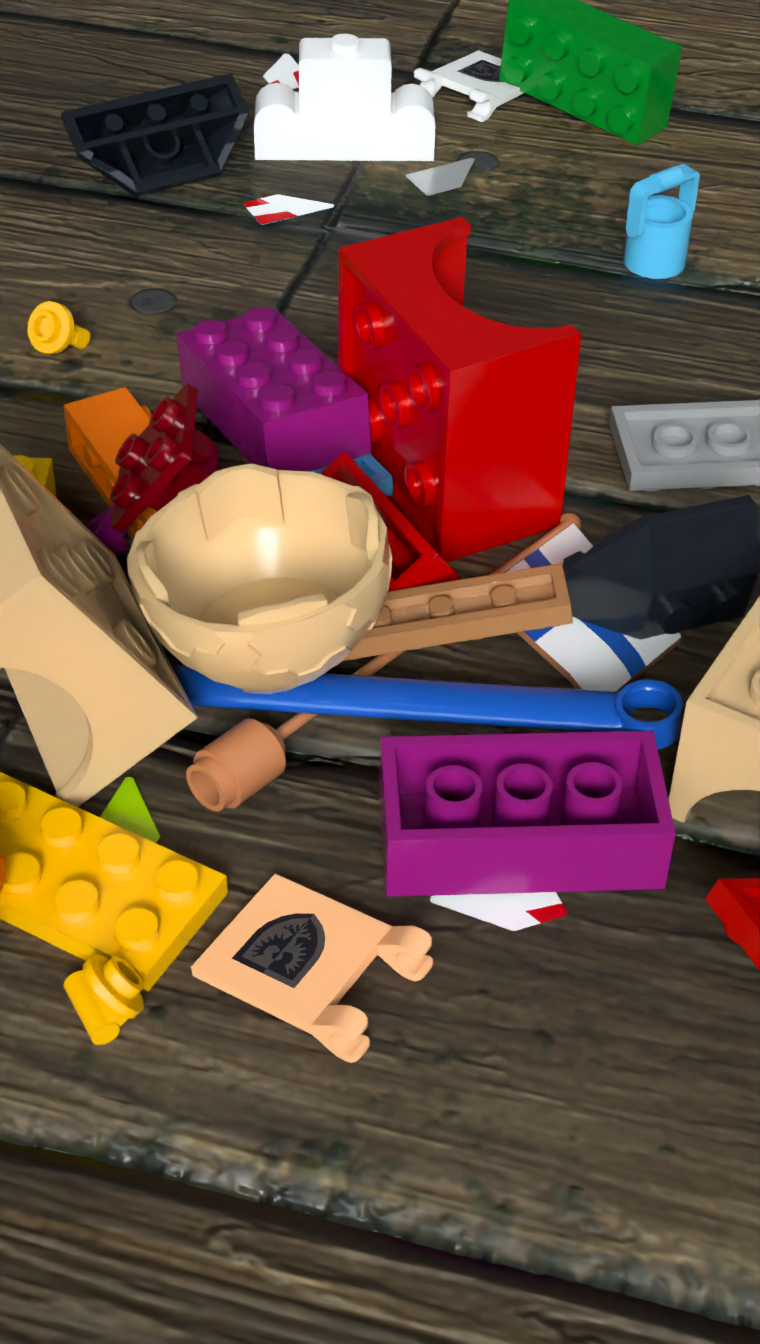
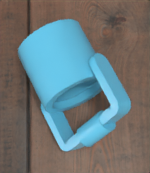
[623,164,700,279]

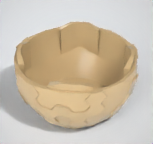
[127,463,392,694]

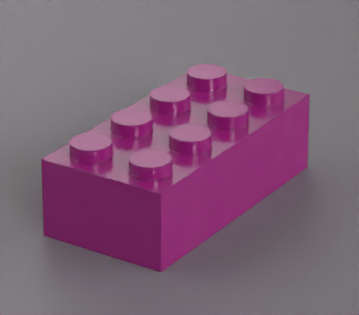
[176,307,371,471]
[379,731,676,897]

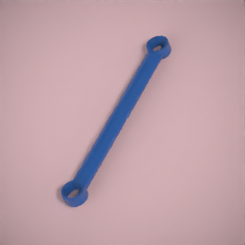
[171,664,683,750]

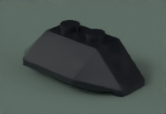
[61,73,249,197]
[562,495,760,640]

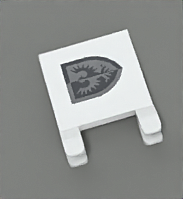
[414,50,525,122]

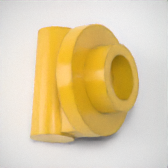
[28,301,90,354]
[63,954,144,1045]

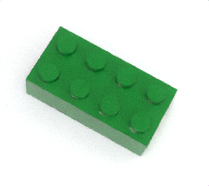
[499,0,683,146]

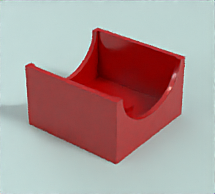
[338,217,581,562]

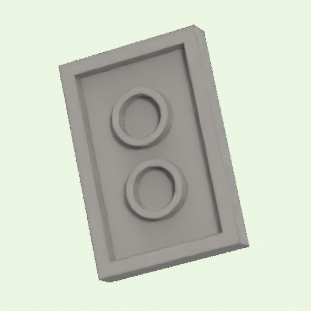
[609,400,760,491]

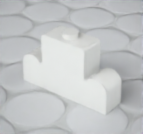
[254,33,435,161]

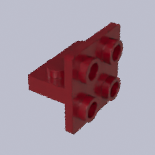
[110,383,219,533]

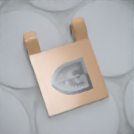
[191,874,433,1063]

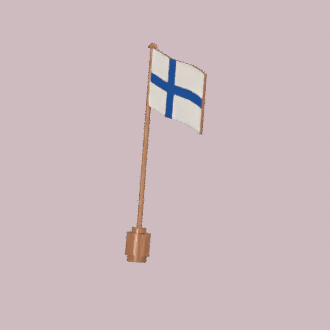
[186,513,681,812]

